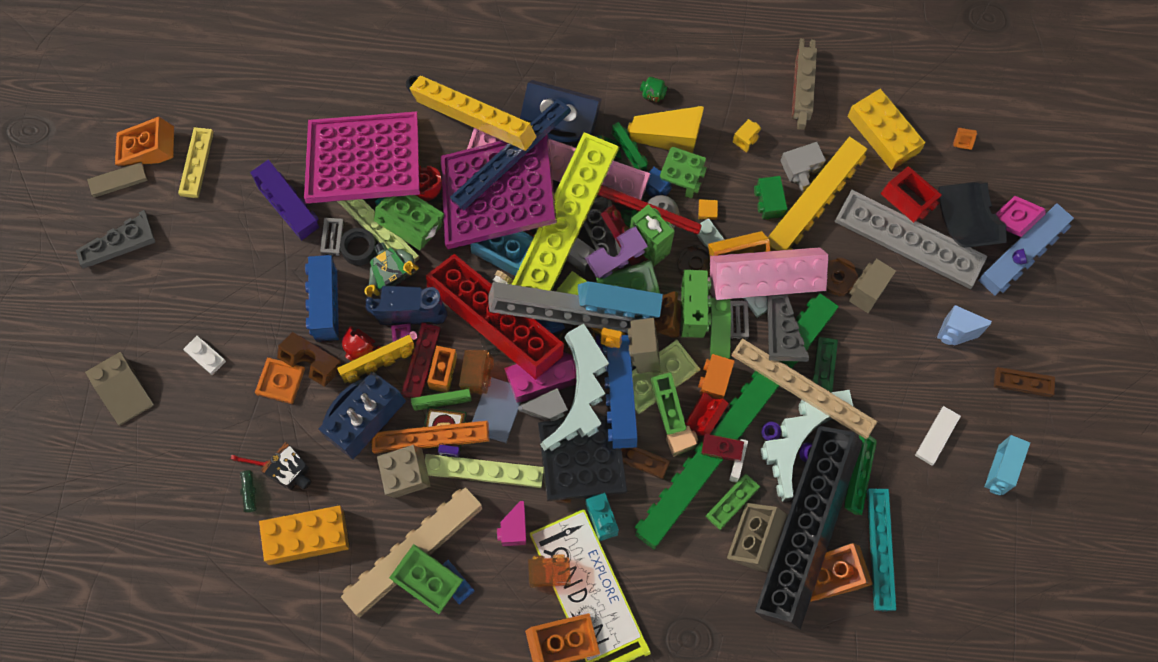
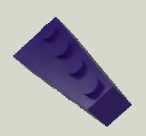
[250,159,319,241]

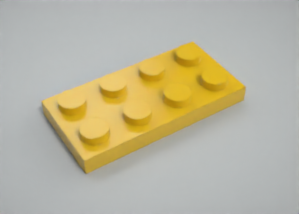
[337,334,415,383]

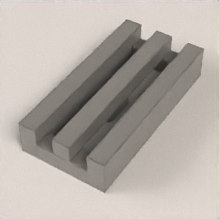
[320,218,344,256]
[730,301,749,339]

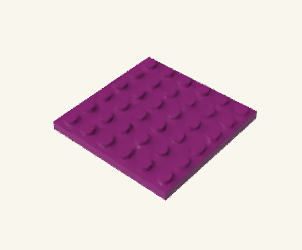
[441,134,557,249]

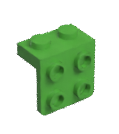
[660,147,707,199]

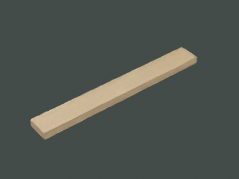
[731,338,878,439]

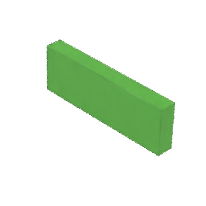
[411,389,471,411]
[705,474,760,530]

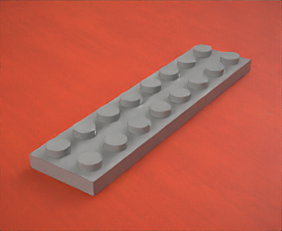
[835,190,987,289]

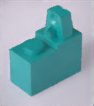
[586,493,619,542]

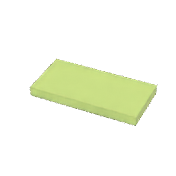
[632,340,700,414]

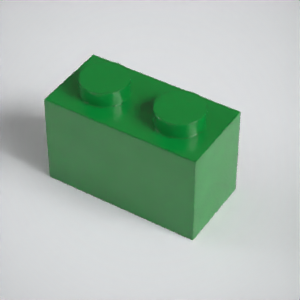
[754,176,787,220]

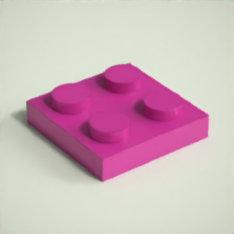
[996,196,1046,237]

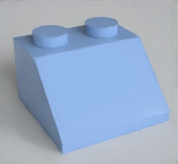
[937,305,992,346]

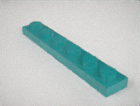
[867,489,896,611]

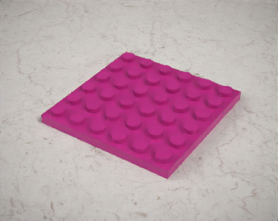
[304,112,420,203]

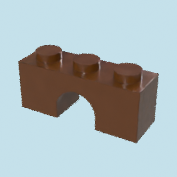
[277,332,340,387]

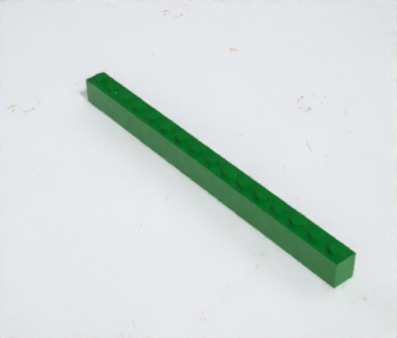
[635,294,839,550]

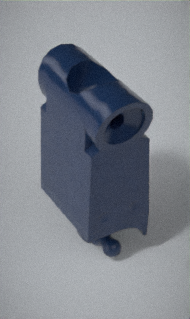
[365,286,448,325]

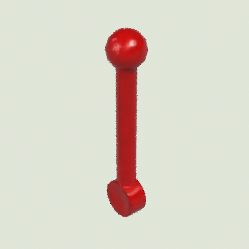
[230,455,268,466]

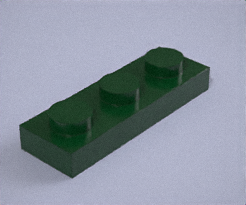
[813,337,838,393]

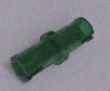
[240,470,257,513]

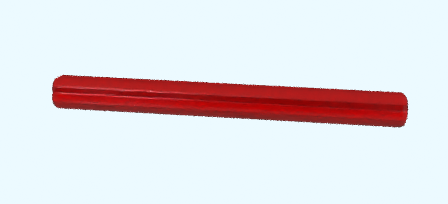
[597,185,702,234]

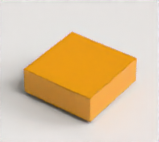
[698,199,718,220]

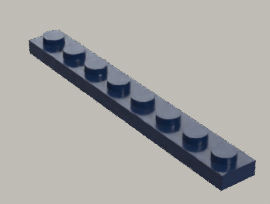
[450,99,571,211]

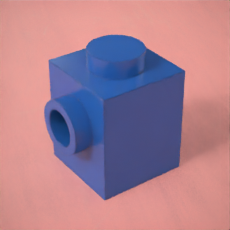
[645,167,672,197]

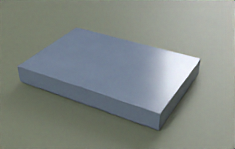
[472,377,521,443]

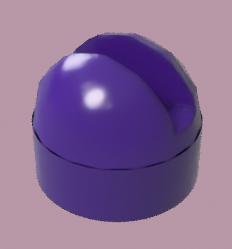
[1012,248,1028,265]

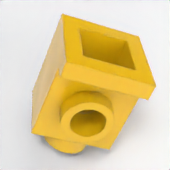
[733,119,761,153]

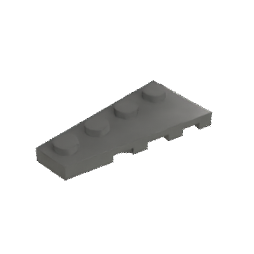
[76,210,156,269]
[767,294,809,362]

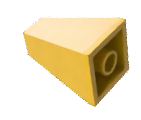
[627,106,704,153]

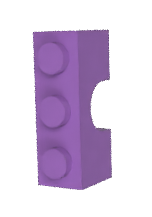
[585,227,648,279]

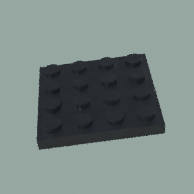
[538,416,627,501]

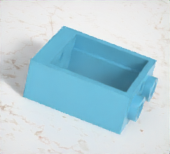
[984,435,1030,495]

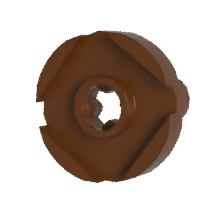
[826,258,858,296]

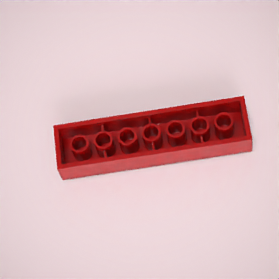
[426,254,564,380]

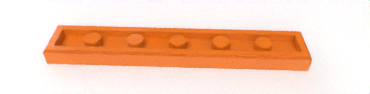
[372,421,490,453]

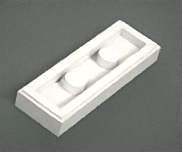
[915,406,961,465]

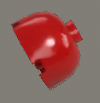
[416,166,442,202]
[342,326,381,361]

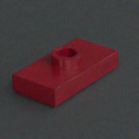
[701,434,744,462]

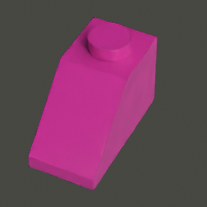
[497,501,526,546]

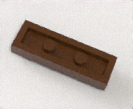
[994,367,1055,397]

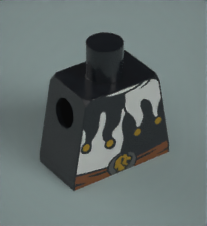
[260,442,312,490]

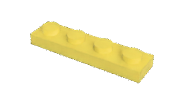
[178,127,214,198]

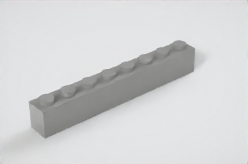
[488,282,642,333]

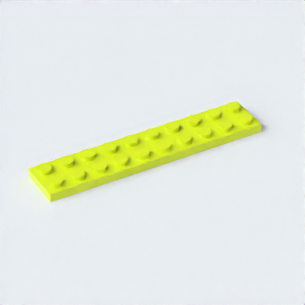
[512,132,619,291]

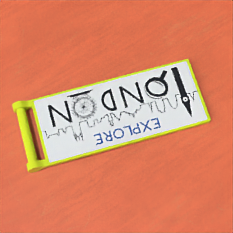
[530,510,651,662]

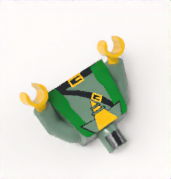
[364,242,419,297]

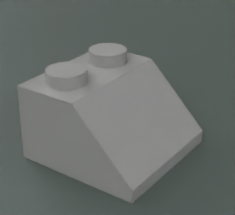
[517,389,568,421]

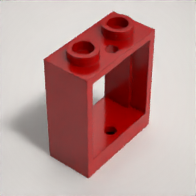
[881,166,942,223]

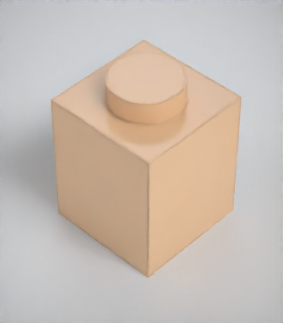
[666,426,698,457]

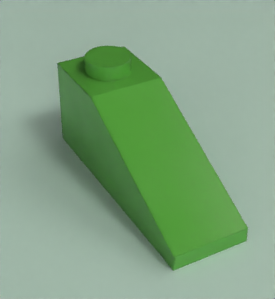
[709,298,731,359]
[650,372,686,435]

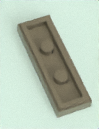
[87,162,148,198]

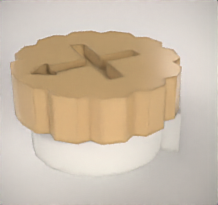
[493,270,513,285]

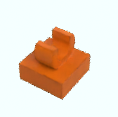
[953,128,977,150]

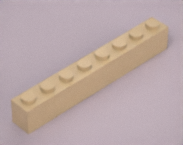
[341,487,482,618]

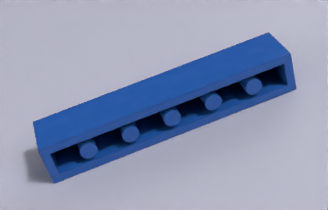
[602,335,637,448]

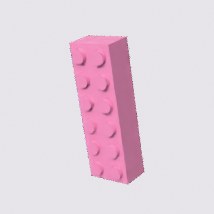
[710,248,828,300]

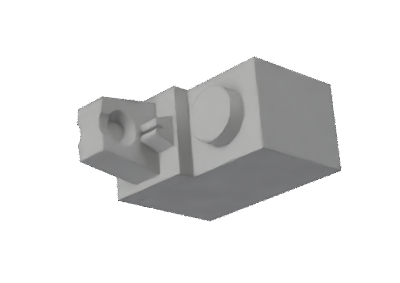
[781,142,826,191]

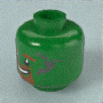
[640,77,668,103]

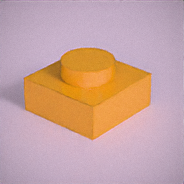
[601,328,622,348]

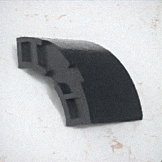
[938,181,1007,248]

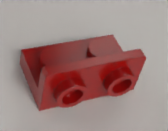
[685,393,729,435]

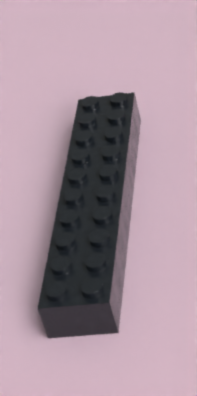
[755,426,863,630]

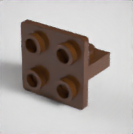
[654,291,682,338]

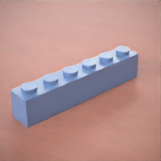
[978,203,1074,295]

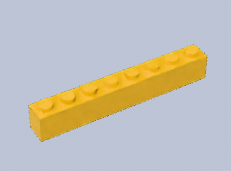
[409,75,537,151]
[768,136,867,251]

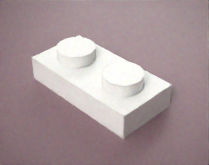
[183,336,226,375]

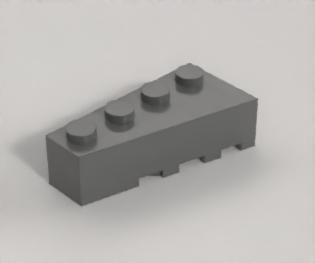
[583,197,625,272]

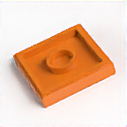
[255,357,305,404]

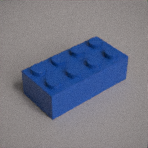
[305,255,339,342]

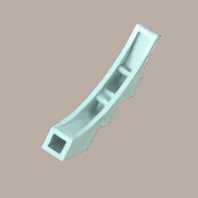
[540,323,609,451]
[761,390,853,502]

